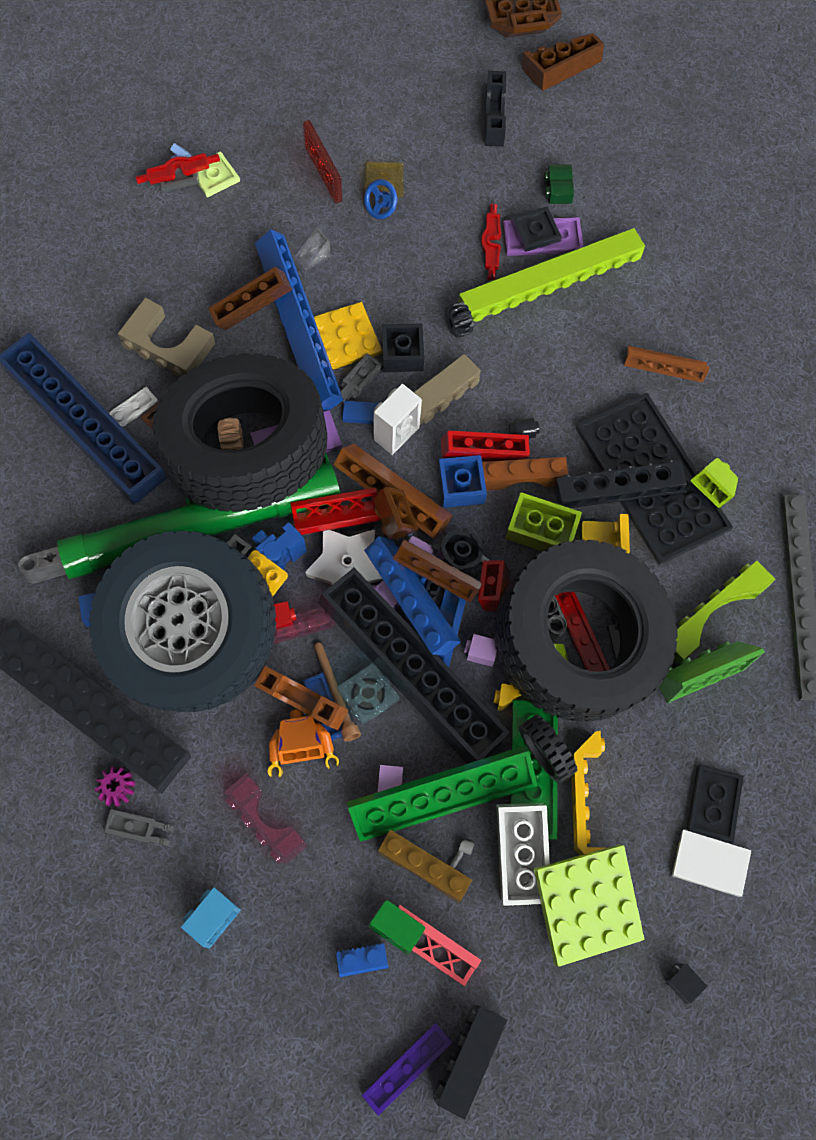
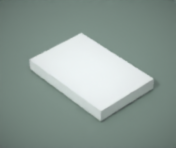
[672,830,751,897]

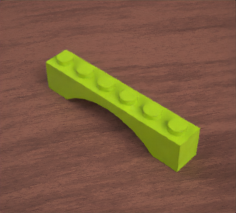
[673,561,775,665]

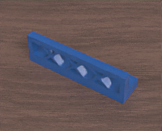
[438,589,466,667]

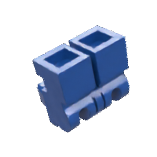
[252,522,307,569]

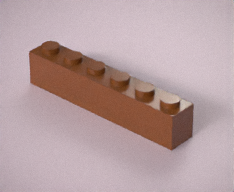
[333,443,453,538]

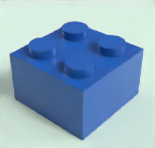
[438,455,487,508]

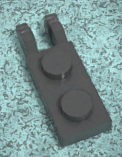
[103,809,174,846]

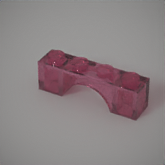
[225,773,307,866]

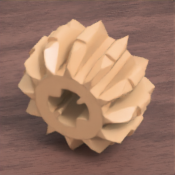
[218,418,244,450]

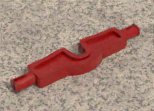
[136,153,220,184]
[481,203,501,281]

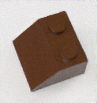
[373,487,419,540]

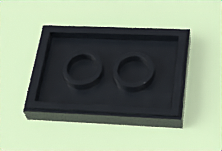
[686,764,744,844]

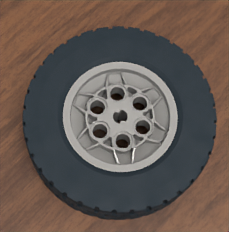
[89,531,276,712]

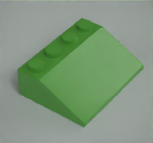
[659,641,765,703]

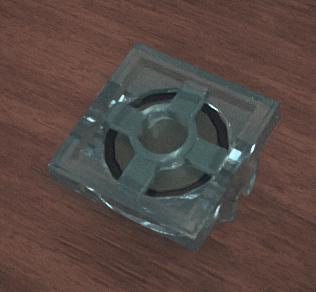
[337,663,400,725]

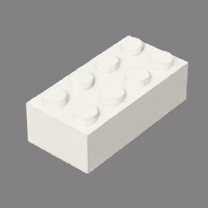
[496,802,550,906]

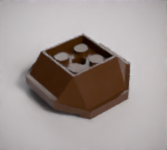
[483,0,562,38]

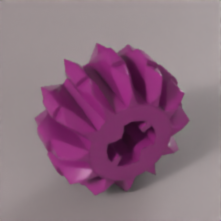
[95,767,136,807]

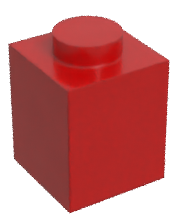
[273,601,297,633]

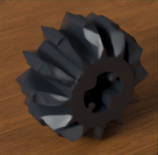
[445,302,474,338]

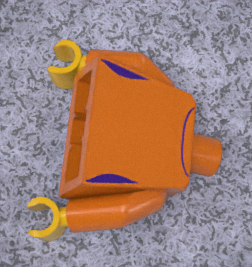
[268,709,339,777]

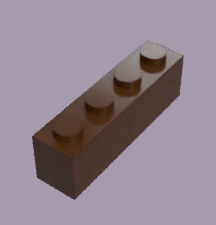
[208,267,293,330]

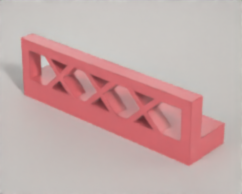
[398,905,481,986]

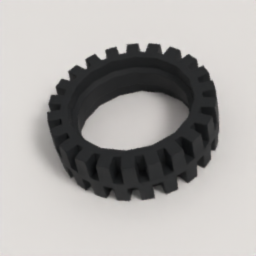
[519,714,578,784]

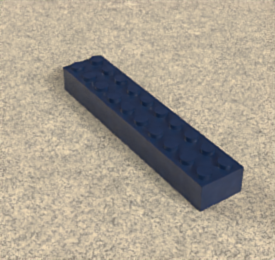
[0,333,167,505]

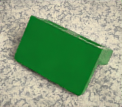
[368,900,425,956]

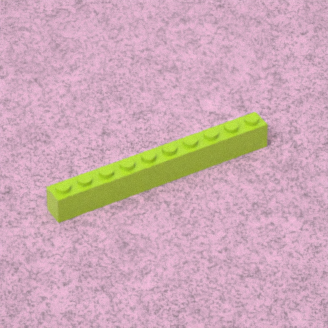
[458,228,645,322]

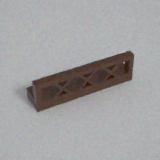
[393,539,482,603]

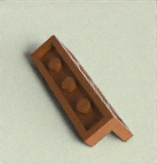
[624,346,710,383]

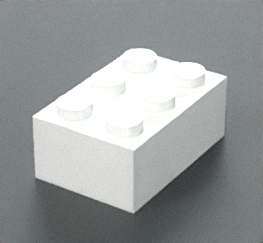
[373,384,422,455]

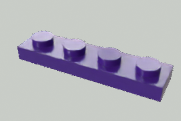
[361,1023,452,1116]

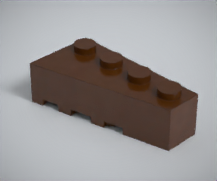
[522,33,604,91]

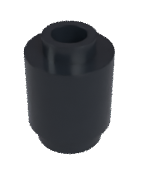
[509,418,539,439]

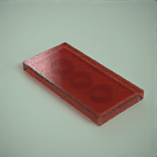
[303,120,342,204]

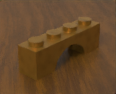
[378,830,472,903]

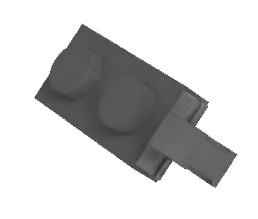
[340,354,383,404]

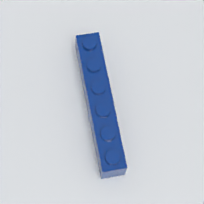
[364,536,461,656]

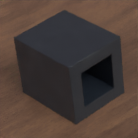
[665,963,708,1004]

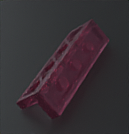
[273,607,336,645]

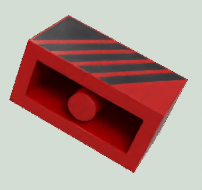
[478,560,510,611]

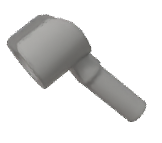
[449,840,474,869]

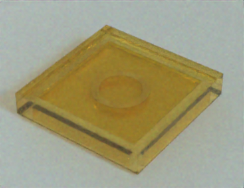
[366,162,404,197]

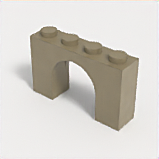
[118,298,215,378]

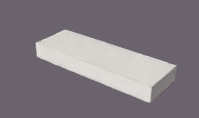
[108,387,159,427]

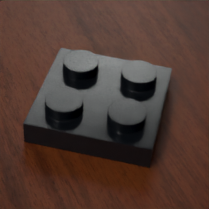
[511,206,562,252]

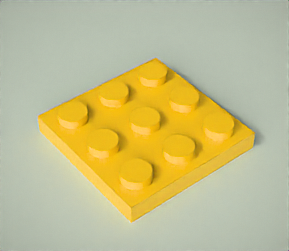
[314,302,382,369]

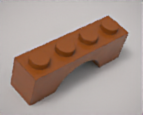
[482,457,568,491]
[254,666,348,730]

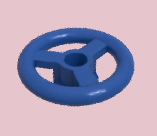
[364,179,397,219]

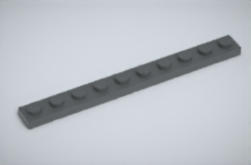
[782,495,816,700]

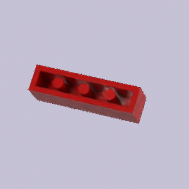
[441,431,530,461]

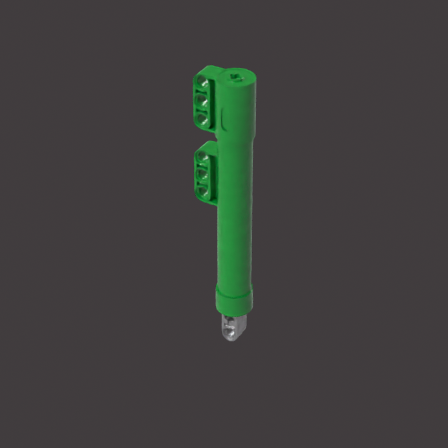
[18,453,340,583]

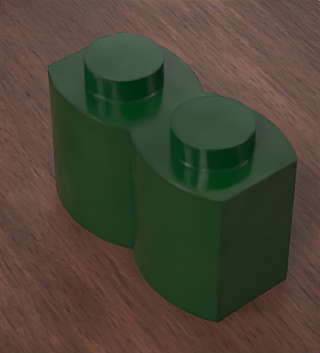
[544,164,574,204]

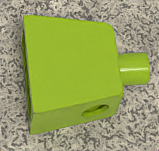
[690,458,738,508]

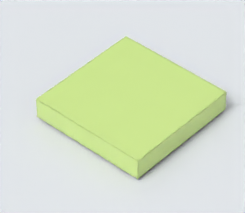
[198,151,240,197]

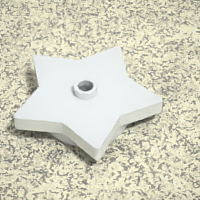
[306,530,384,585]

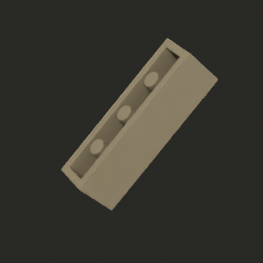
[414,354,481,425]

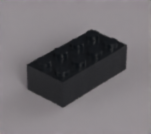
[433,1005,508,1120]

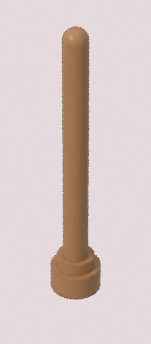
[314,642,361,742]

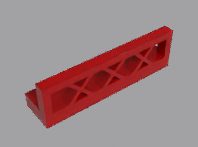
[291,488,381,535]

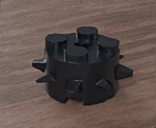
[431,528,489,578]

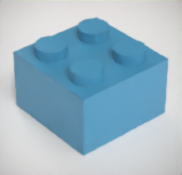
[181,888,241,949]

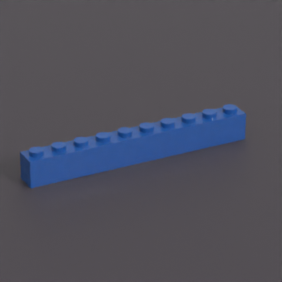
[255,229,343,412]

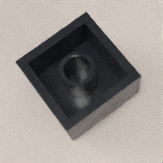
[382,323,425,372]

